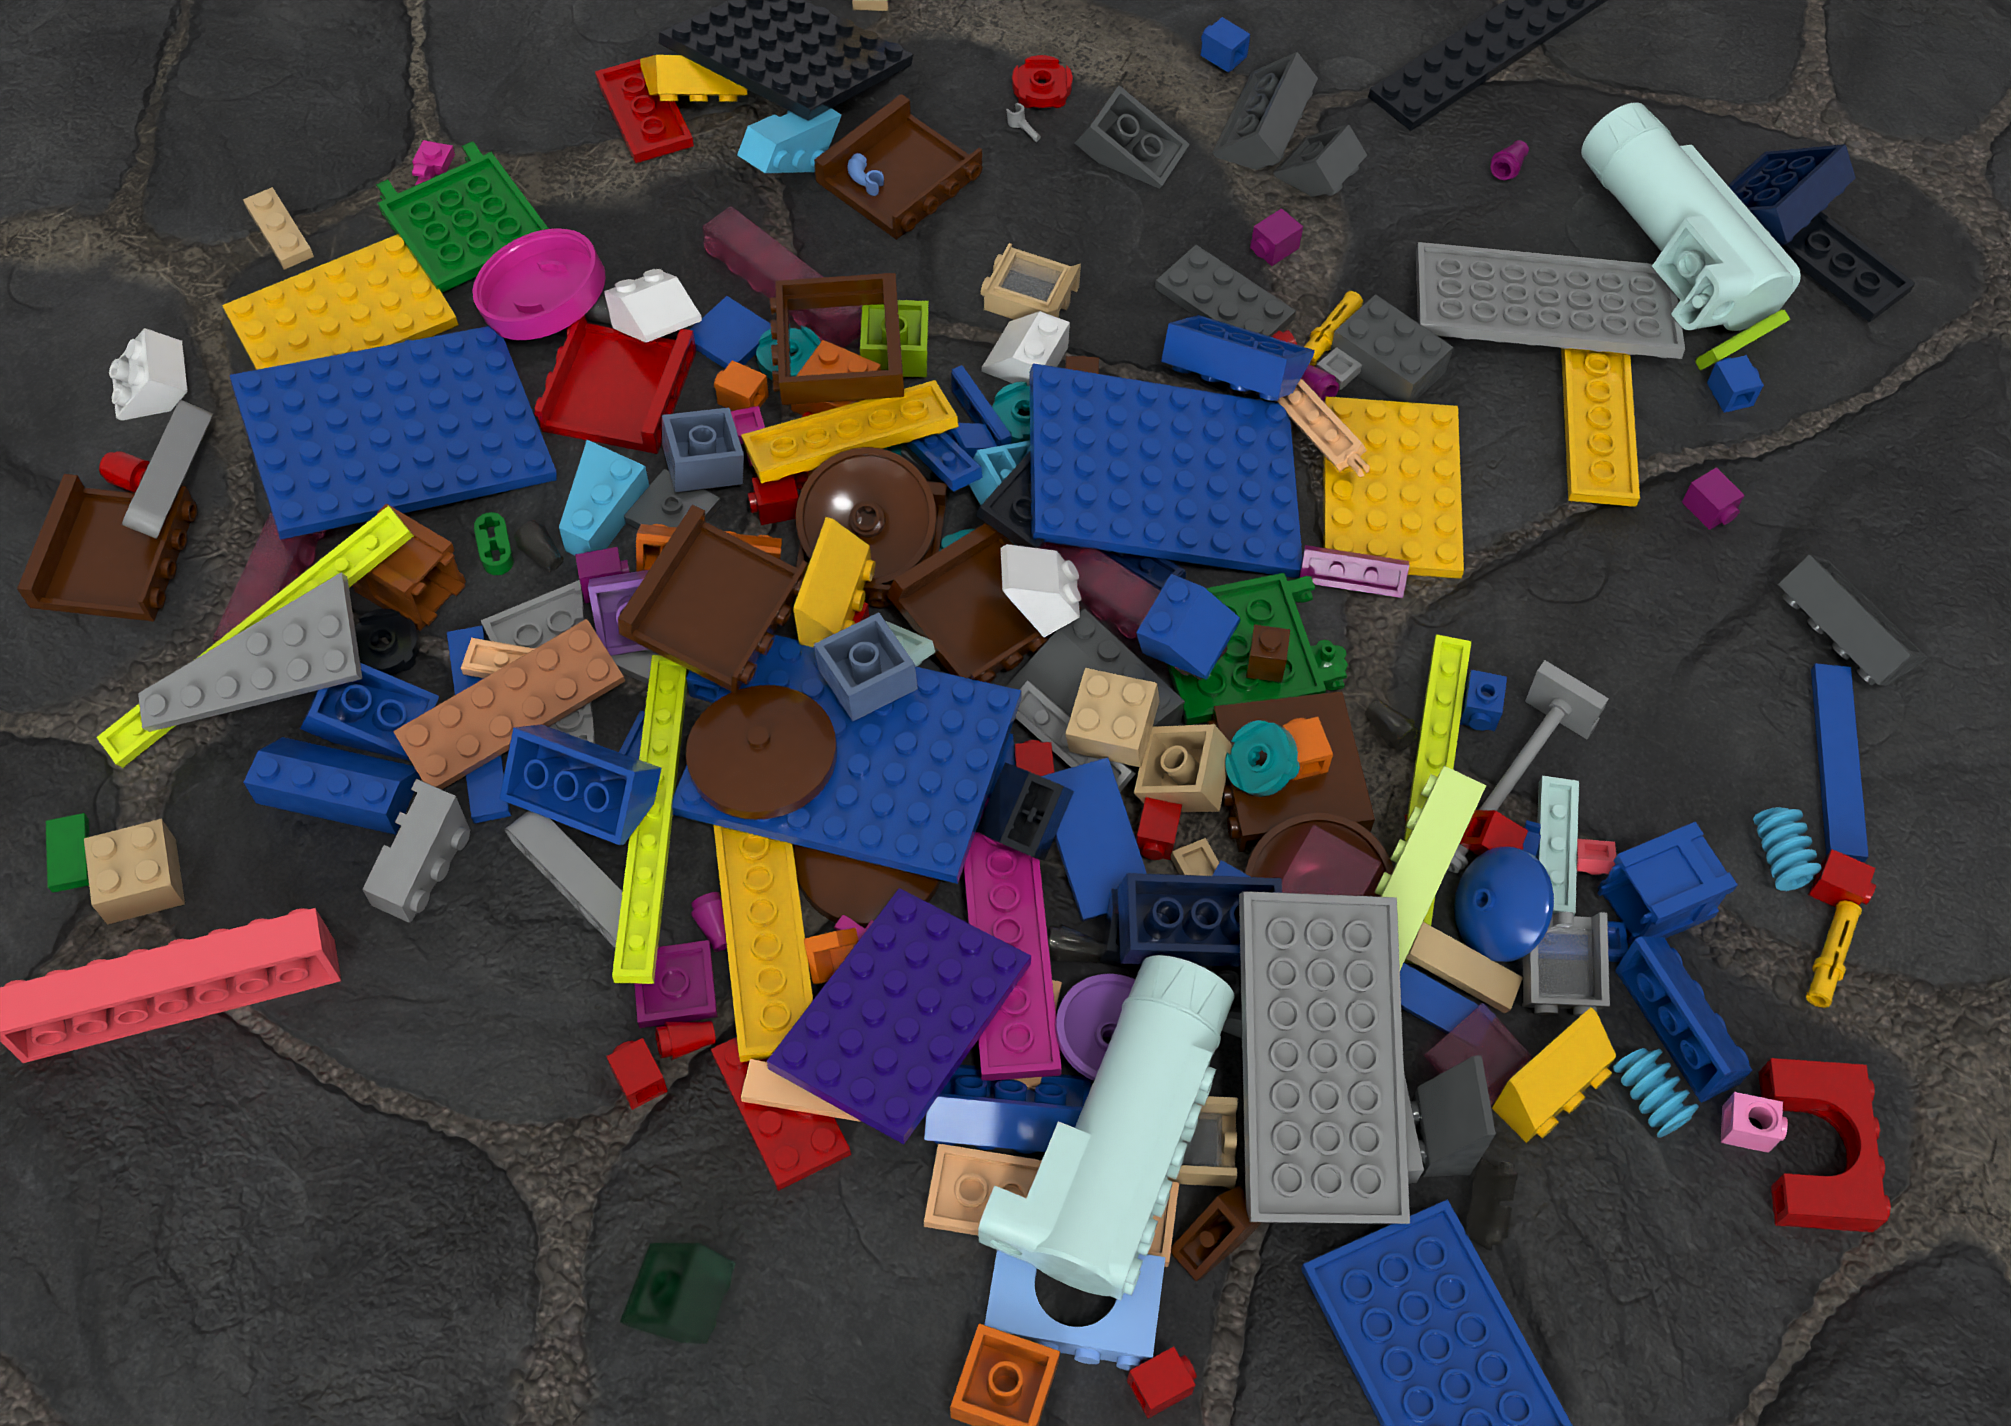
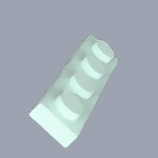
[1536,776,1579,916]

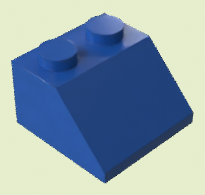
[1136,574,1240,680]

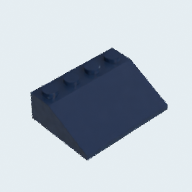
[1728,144,1856,245]

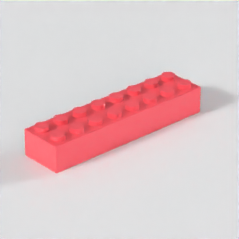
[0,908,341,1063]

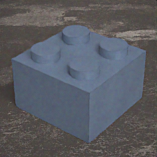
[662,407,744,492]
[814,612,918,721]

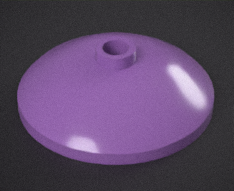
[1055,974,1135,1081]

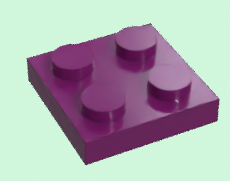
[634,940,718,1028]

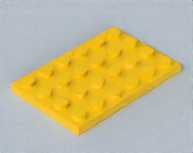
[222,234,459,370]
[1323,396,1464,579]

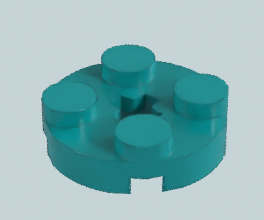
[756,324,821,380]
[992,382,1030,444]
[1225,720,1300,797]

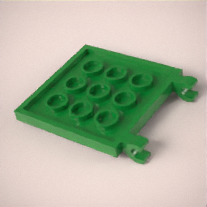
[376,141,549,293]
[1149,573,1347,725]

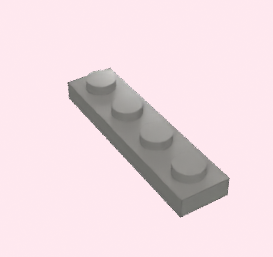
[1015,680,1136,792]

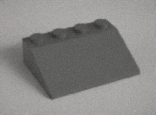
[1006,609,1185,766]

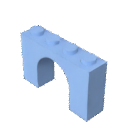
[985,1250,1166,1371]

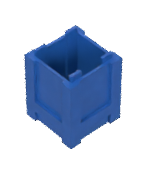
[1597,822,1738,944]

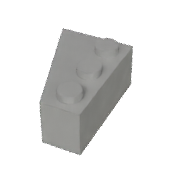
[362,779,471,923]

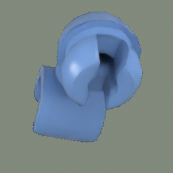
[847,153,884,196]

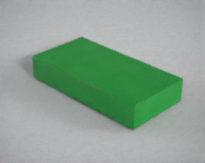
[46,813,89,893]

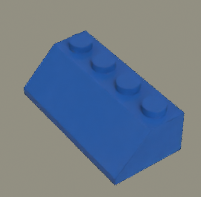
[1161,315,1315,401]
[499,724,662,845]
[243,737,420,835]
[1615,936,1752,1103]
[924,1065,1092,1154]

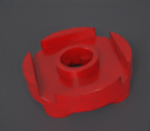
[1012,55,1073,108]

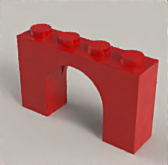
[1758,1058,1891,1232]

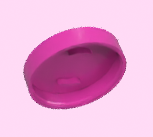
[473,228,606,340]

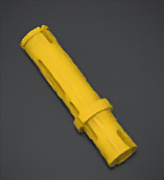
[1304,291,1363,366]
[1806,900,1862,1008]

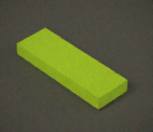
[1695,310,1790,370]

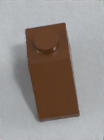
[1171,1186,1262,1281]

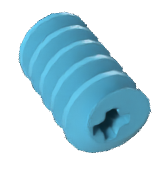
[1753,807,1822,891]
[1613,1048,1699,1138]

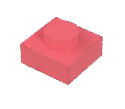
[1577,839,1616,875]

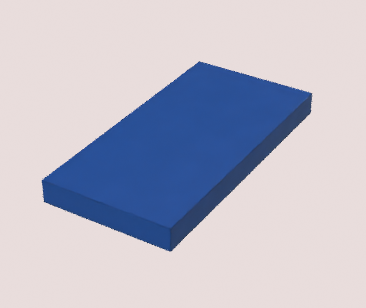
[1041,757,1147,922]

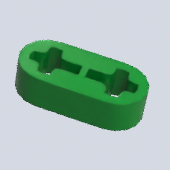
[474,512,514,576]

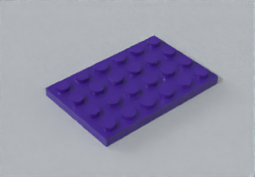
[767,888,1031,1145]

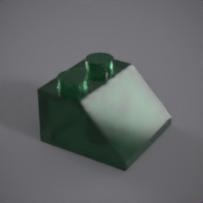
[620,1243,736,1344]

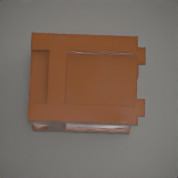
[353,504,466,631]

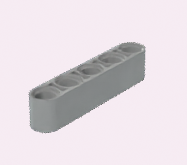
[122,400,213,539]
[505,810,623,948]

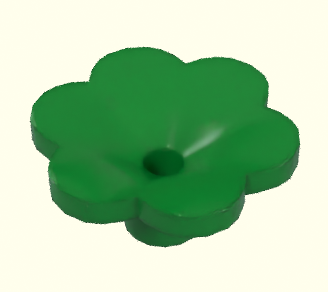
[1311,640,1348,671]

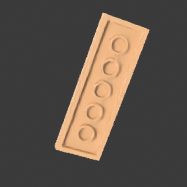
[924,1143,1179,1267]

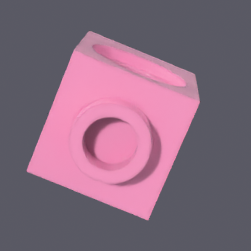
[1721,1092,1788,1153]

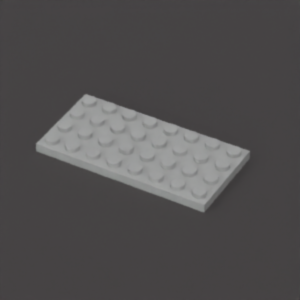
[1416,242,1685,359]
[1239,892,1410,1224]

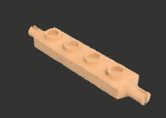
[1275,379,1370,477]

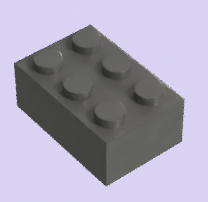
[1330,294,1454,403]

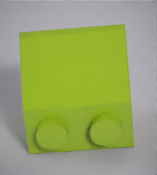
[860,300,929,377]

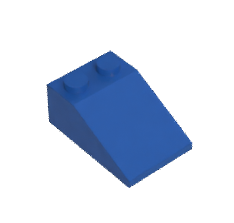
[300,663,439,761]

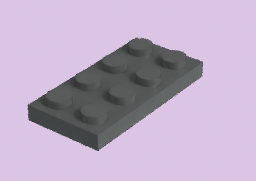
[1155,245,1296,337]

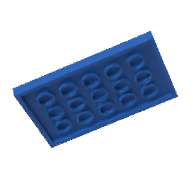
[1301,1199,1573,1426]

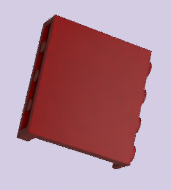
[535,315,696,454]

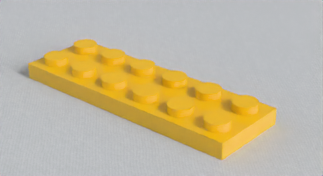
[1561,348,1640,507]
[741,380,959,483]

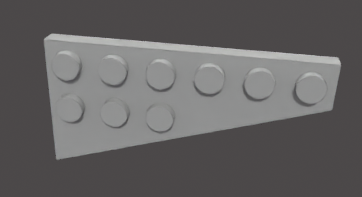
[138,572,362,732]
[481,580,596,744]

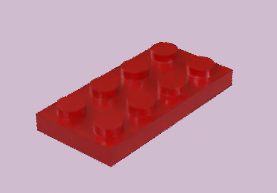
[595,55,694,163]
[711,1037,851,1191]

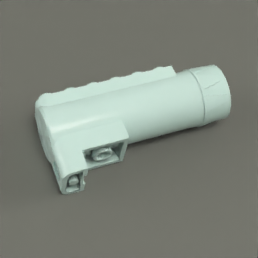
[1581,103,1800,331]
[978,955,1234,1301]

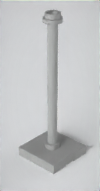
[1447,660,1609,873]

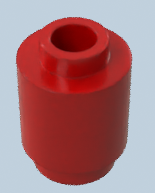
[99,451,150,493]

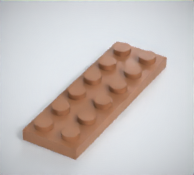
[393,619,625,790]

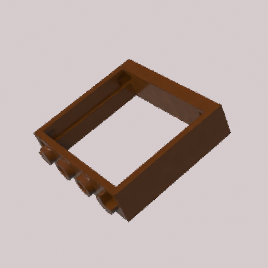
[770,273,904,405]

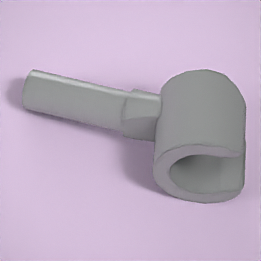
[1006,103,1041,142]

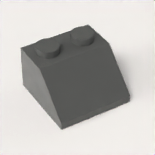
[1273,124,1367,197]

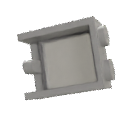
[1522,912,1610,1016]

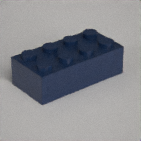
[1118,873,1282,967]

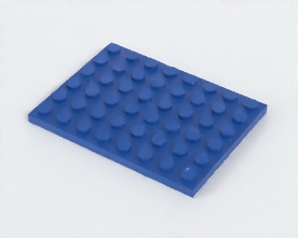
[229,326,557,540]
[1029,363,1302,578]
[672,634,1022,884]

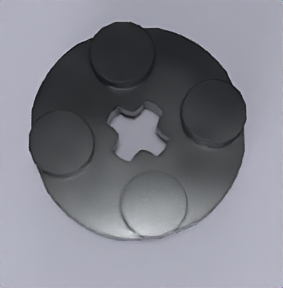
[355,609,420,675]

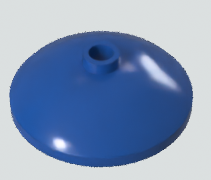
[1454,846,1554,962]

